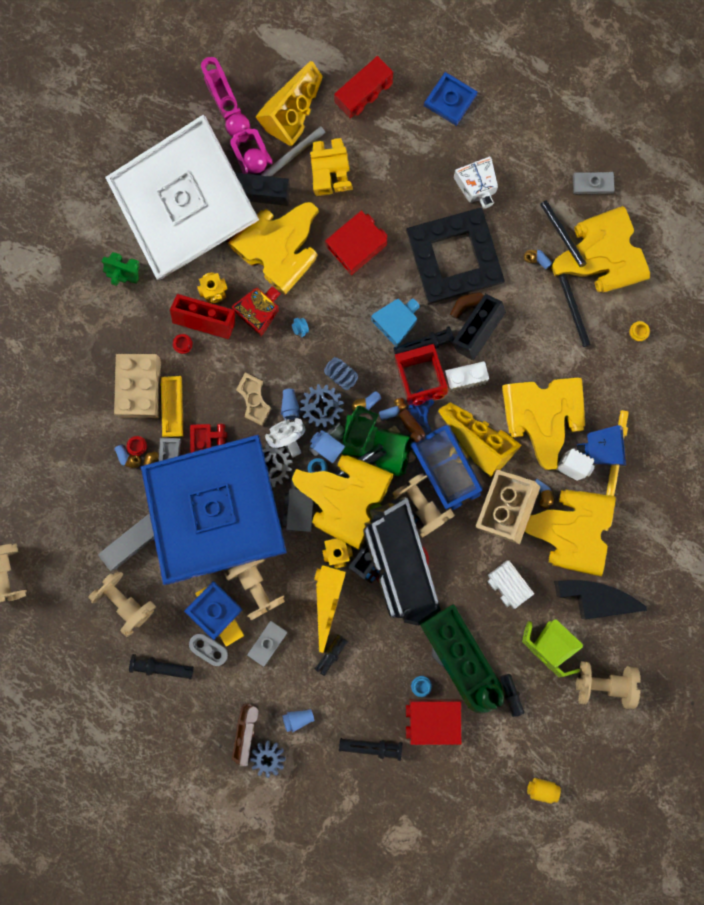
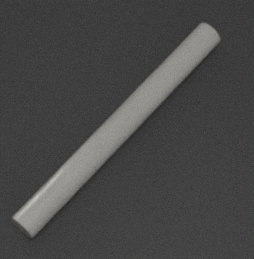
[261,126,325,177]

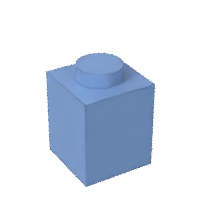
[310,430,345,463]

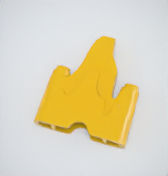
[228,202,319,295]
[551,206,650,293]
[502,378,585,470]
[292,455,393,549]
[524,489,616,577]

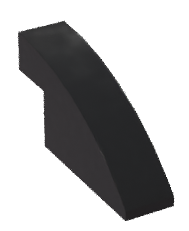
[554,580,647,620]

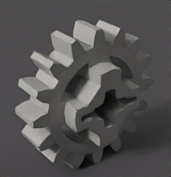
[263,443,293,488]

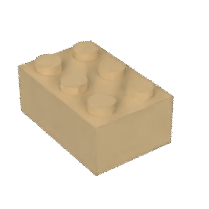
[114,354,161,418]
[476,470,540,544]

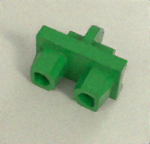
[101,252,140,286]

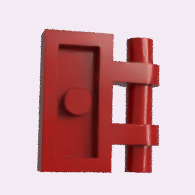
[190,424,227,453]

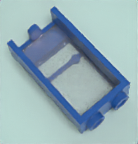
[410,424,483,510]

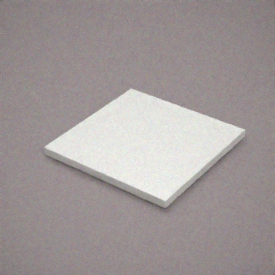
[105,115,259,280]

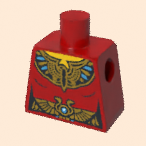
[232,286,281,336]

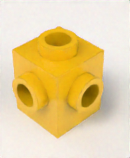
[197,272,228,303]
[322,538,353,569]

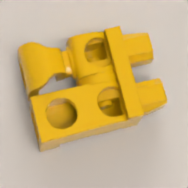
[310,138,353,196]

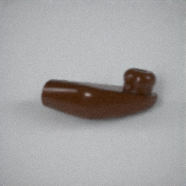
[450,292,484,320]
[398,408,426,443]

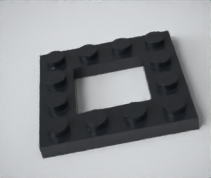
[406,207,505,304]

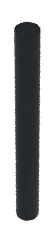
[540,200,586,267]
[558,274,591,348]

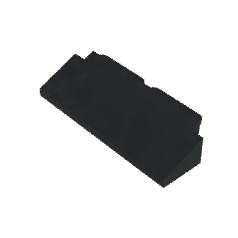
[363,497,441,626]

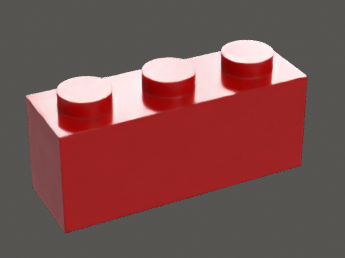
[334,56,393,119]
[170,294,235,339]

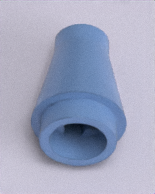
[281,389,301,420]
[282,709,314,733]

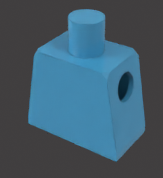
[371,298,420,347]

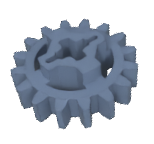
[300,384,344,428]

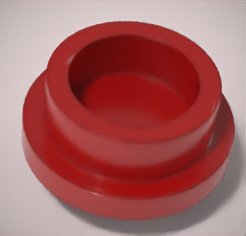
[173,334,193,354]
[126,436,147,456]

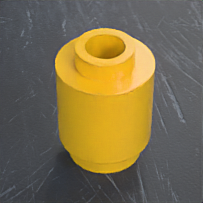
[527,778,560,804]

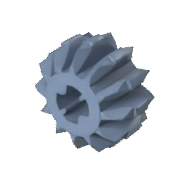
[324,357,358,390]
[250,740,286,778]

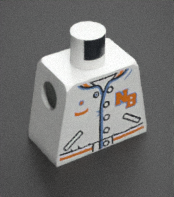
[454,157,498,209]

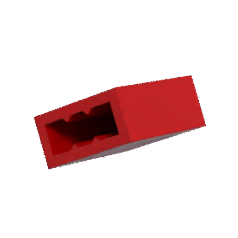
[325,210,388,275]
[406,699,462,745]

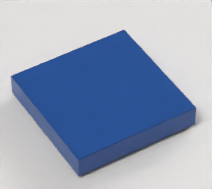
[424,72,478,126]
[184,581,243,640]

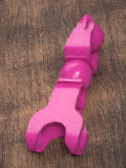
[201,57,272,174]

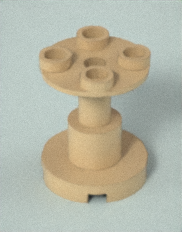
[392,473,455,538]
[0,544,27,602]
[224,559,285,620]
[88,571,157,637]
[576,661,641,709]

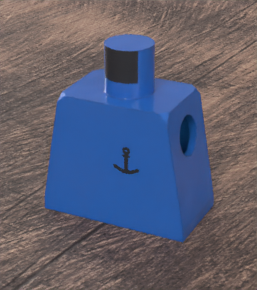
[577,425,626,466]

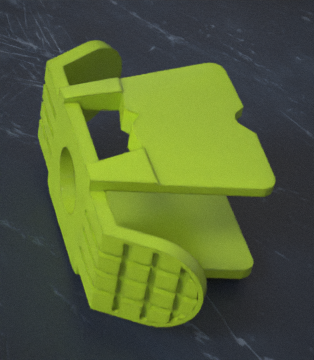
[522,619,583,677]

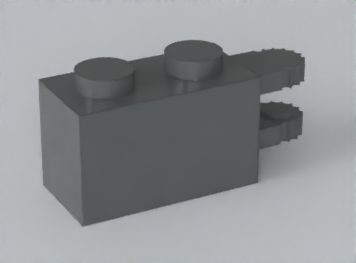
[283,474,314,532]

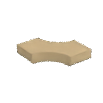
[236,373,272,426]

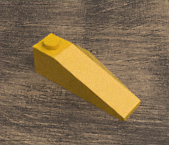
[256,61,323,146]
[438,402,522,476]
[314,565,346,653]

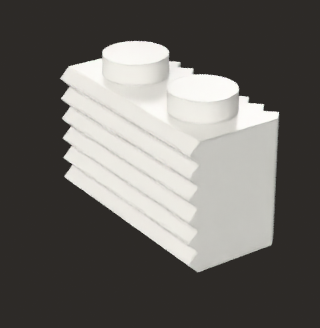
[444,361,489,393]
[556,449,595,480]
[488,560,534,609]

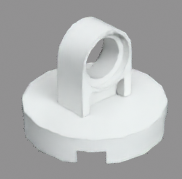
[265,418,306,458]

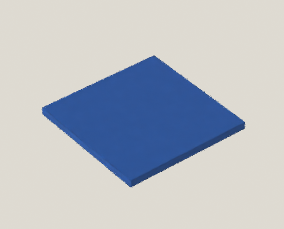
[141,435,287,585]

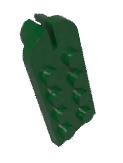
[420,604,504,714]

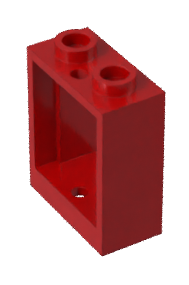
[395,344,448,406]

